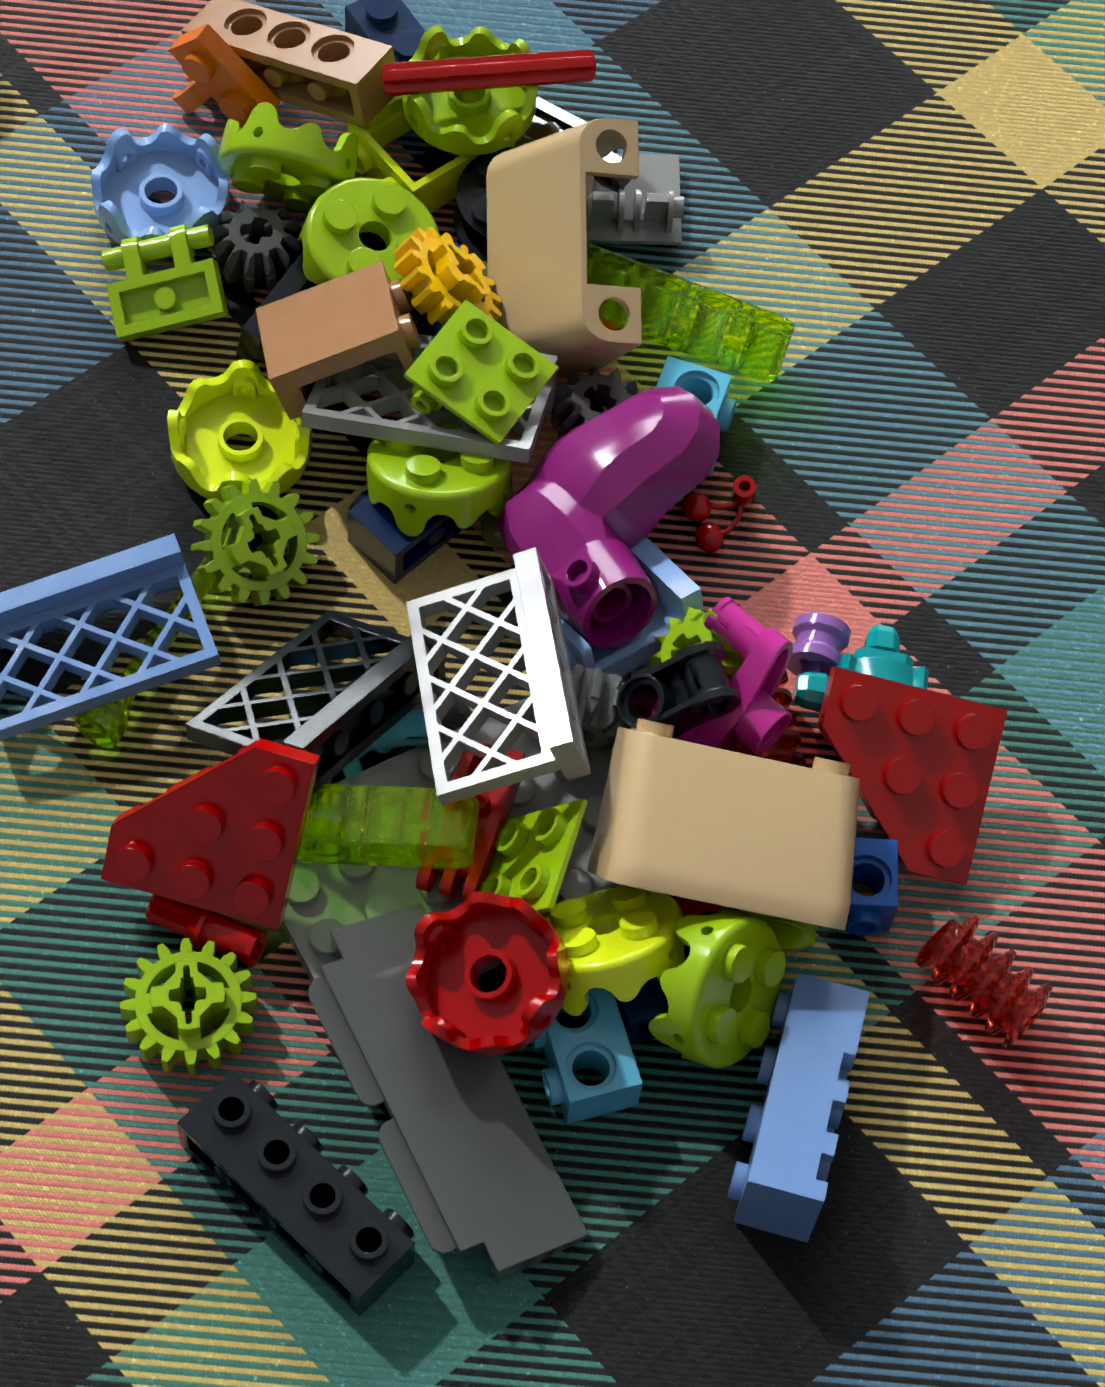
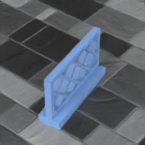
[0,533,221,741]

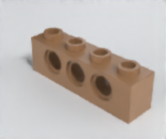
[181,0,395,127]

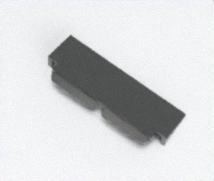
[308,902,589,1283]

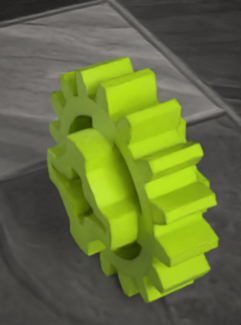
[191,479,320,606]
[120,938,257,1075]

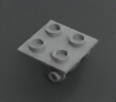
[586,153,684,245]

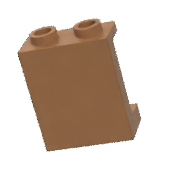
[255,261,421,420]

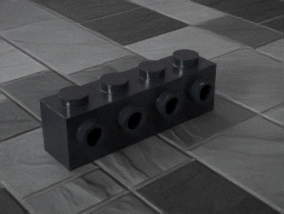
[177,1071,415,1317]

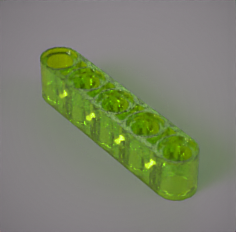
[587,243,795,381]
[297,784,480,869]

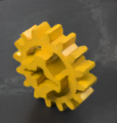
[393,227,502,327]

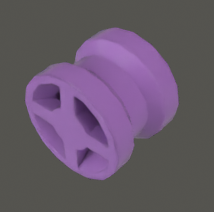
[787,612,851,677]

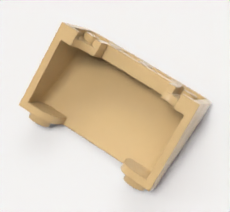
[587,718,860,930]

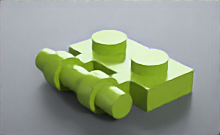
[102,224,229,342]

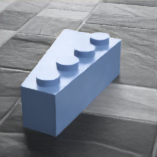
[727,972,870,1243]

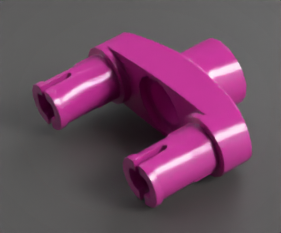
[652,596,793,756]

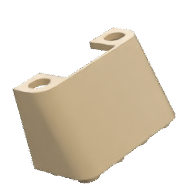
[486,118,642,373]

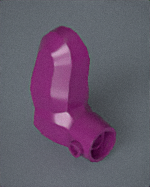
[497,386,720,648]

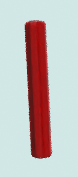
[381,49,596,96]

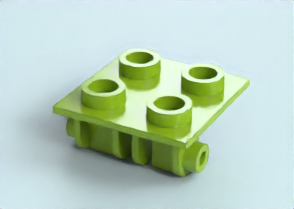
[403,299,559,446]
[478,798,588,913]

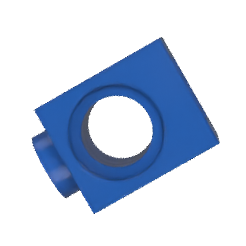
[845,838,898,936]

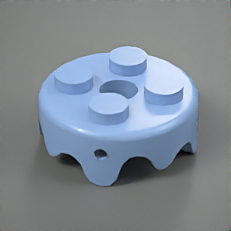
[91,124,230,245]

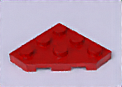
[817,667,1007,885]
[101,738,321,931]

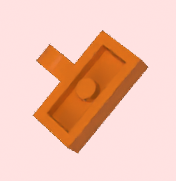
[168,23,281,127]

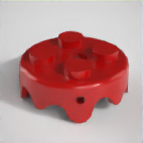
[406,892,569,1056]

